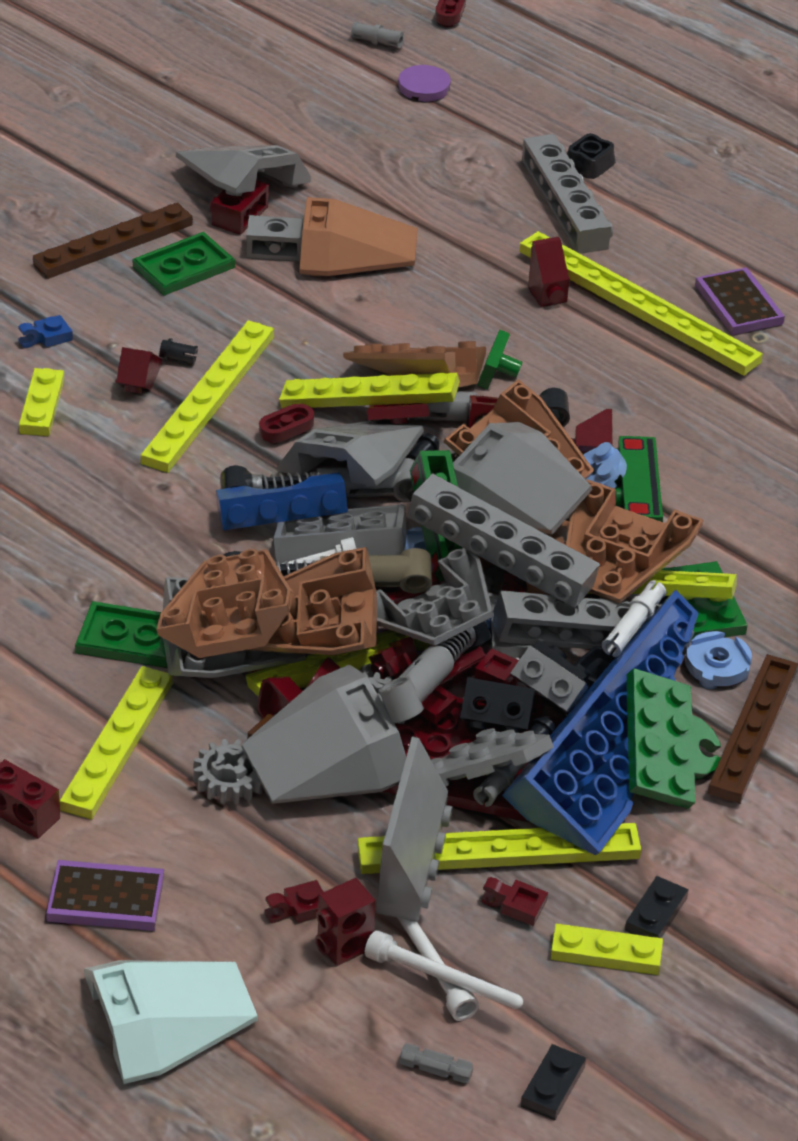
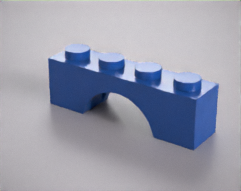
[216,472,348,530]

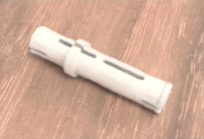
[602,580,666,657]

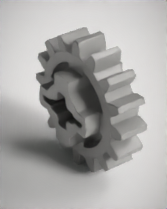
[193,739,262,804]

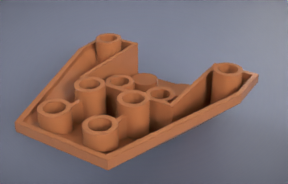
[299,197,418,276]
[343,341,486,387]
[443,379,594,480]
[566,479,703,603]
[248,547,377,655]
[157,549,292,658]

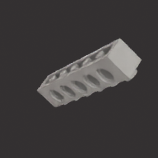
[522,134,613,254]
[407,474,600,608]
[493,591,694,657]

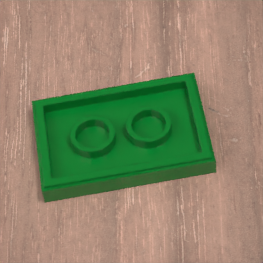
[132,232,235,296]
[75,601,168,668]

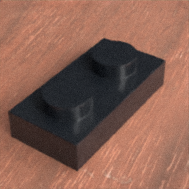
[625,876,689,938]
[521,1044,586,1120]

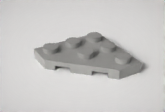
[431,728,554,786]

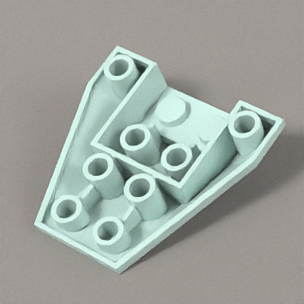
[84,960,258,1084]

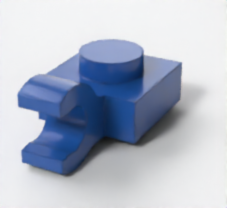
[18,315,73,348]

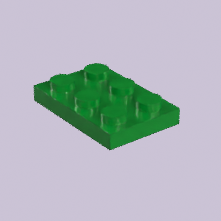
[662,561,748,639]

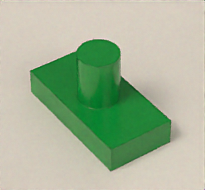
[477,329,523,390]

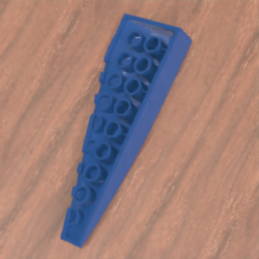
[502,590,699,855]

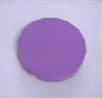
[398,65,451,102]

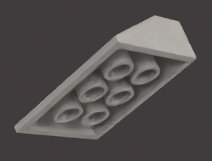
[274,504,407,564]
[376,737,453,922]

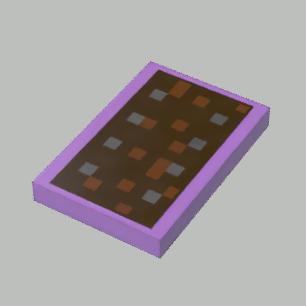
[695,267,785,335]
[46,860,164,931]

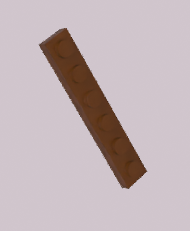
[33,202,193,279]
[708,654,798,804]

